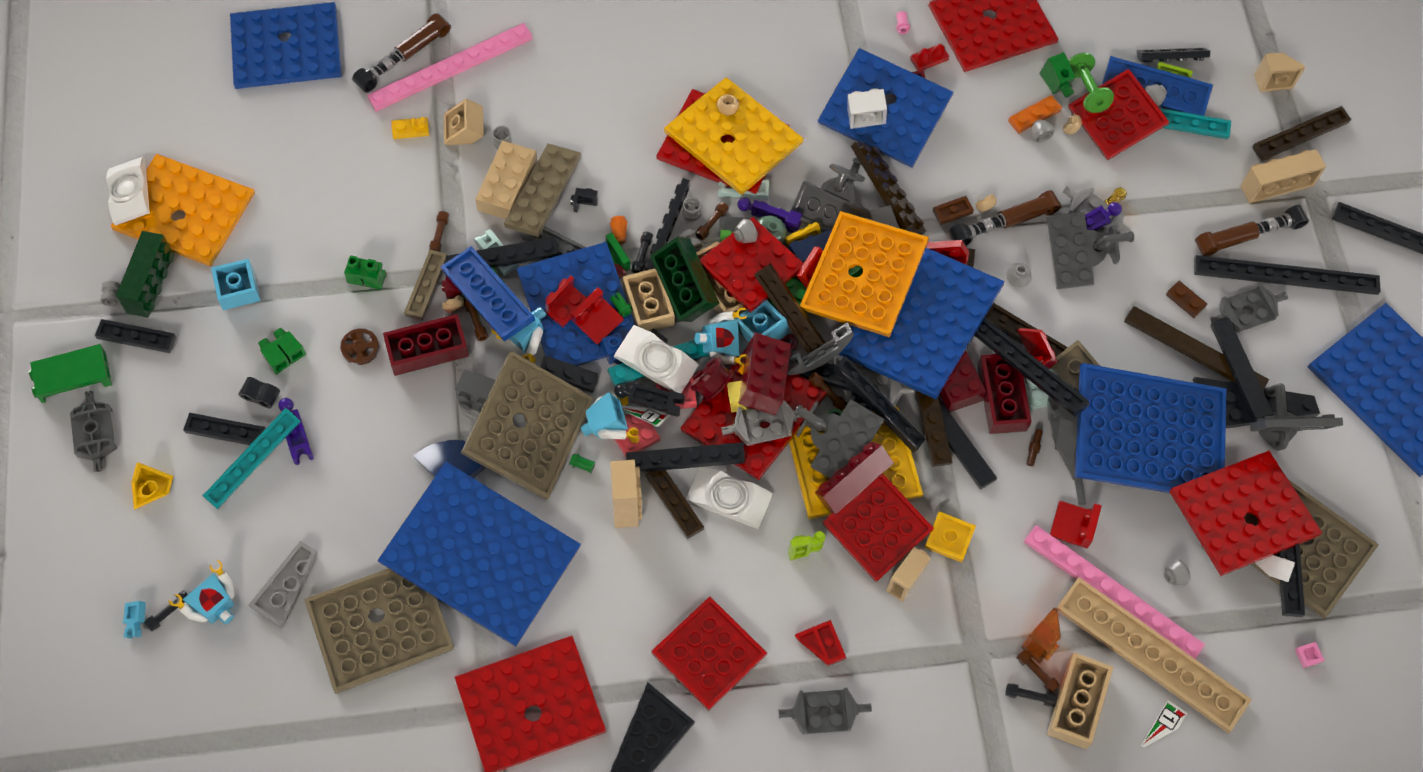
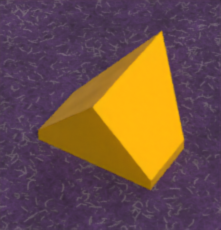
[131,462,174,510]

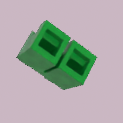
[344,255,386,290]
[258,328,306,375]

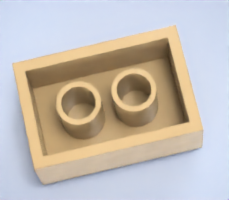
[623,269,675,332]

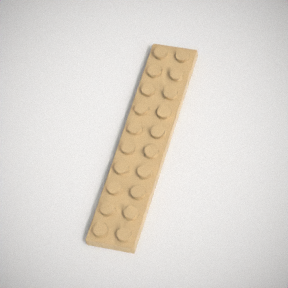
[1055,577,1252,734]

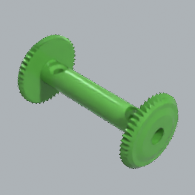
[1069,53,1114,113]

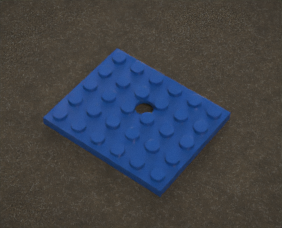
[230,2,342,89]
[818,48,954,168]
[516,242,635,366]

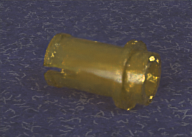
[1104,187,1127,205]

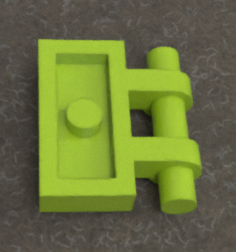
[788,531,825,561]

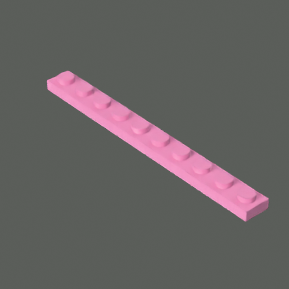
[367,23,532,112]
[1024,525,1205,659]

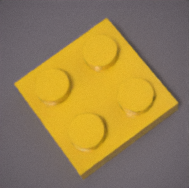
[925,511,976,563]

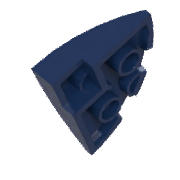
[413,440,486,478]

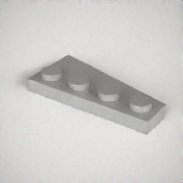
[249,541,317,629]

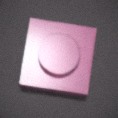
[1295,642,1325,669]

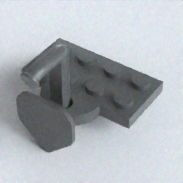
[791,158,869,231]
[1046,212,1135,290]
[1250,383,1343,451]
[794,399,884,479]

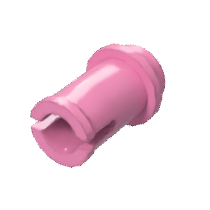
[896,11,910,34]

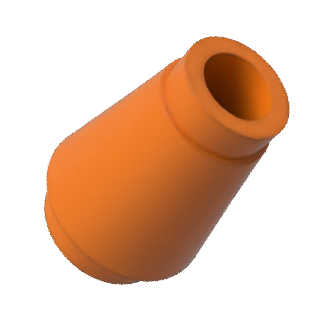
[610,216,628,244]

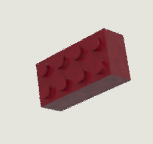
[383,314,469,376]
[738,332,791,416]
[939,350,986,412]
[977,354,1032,434]

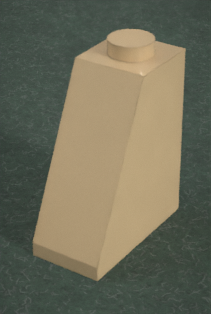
[886,547,931,602]

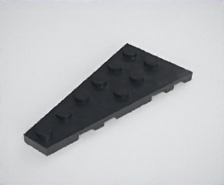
[1192,377,1320,428]
[610,682,695,772]

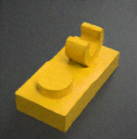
[391,117,429,139]
[785,222,821,249]

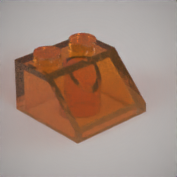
[1021,607,1061,664]

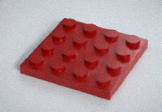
[1068,69,1169,161]
[700,217,804,313]
[822,473,934,582]
[651,596,767,711]

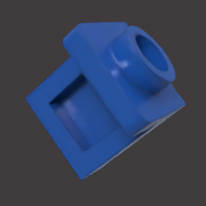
[602,333,623,365]

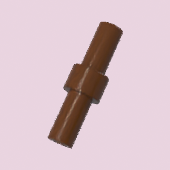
[1026,429,1043,467]

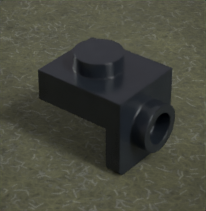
[570,188,598,212]

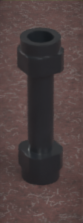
[631,232,653,274]
[144,590,188,631]
[1005,683,1057,707]

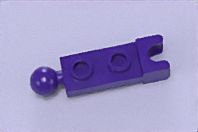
[737,197,803,233]
[1085,202,1122,231]
[278,398,314,465]

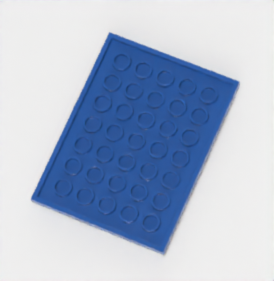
[838,248,1005,399]
[1307,303,1423,477]
[1075,363,1226,493]
[378,461,581,647]

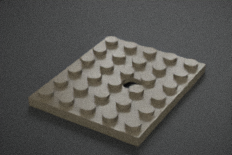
[461,351,594,500]
[1244,479,1379,619]
[304,569,455,694]

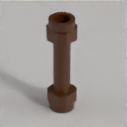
[695,202,729,240]
[429,211,449,252]
[464,299,488,341]
[808,372,848,411]
[1016,649,1060,693]

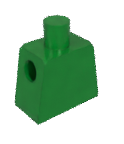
[1039,52,1075,98]

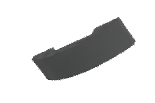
[787,322,854,375]

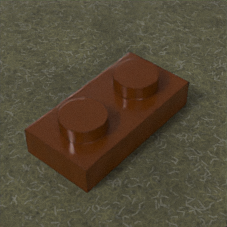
[932,196,974,225]
[1166,280,1208,318]

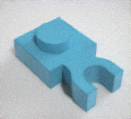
[123,601,146,639]

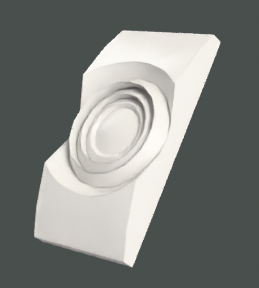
[106,157,150,226]
[614,325,699,393]
[686,467,773,529]

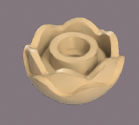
[717,94,739,115]
[1063,114,1082,135]
[975,194,997,212]
[442,295,464,313]

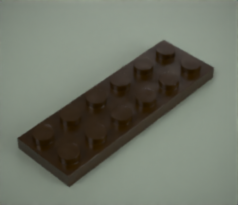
[851,142,926,235]

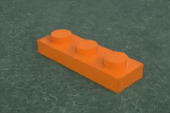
[1008,95,1062,134]

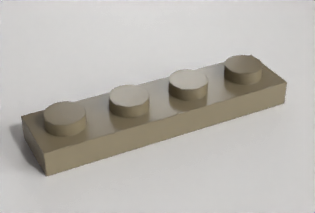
[404,249,448,321]

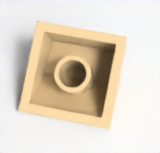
[1254,52,1305,92]
[444,98,484,145]

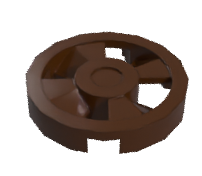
[340,328,379,365]

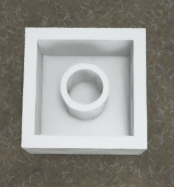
[847,88,887,129]

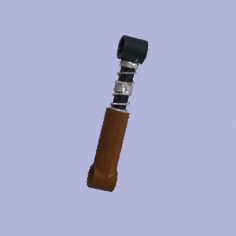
[352,13,451,93]
[948,190,1062,246]
[1195,205,1309,257]

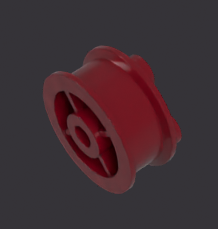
[691,357,734,402]

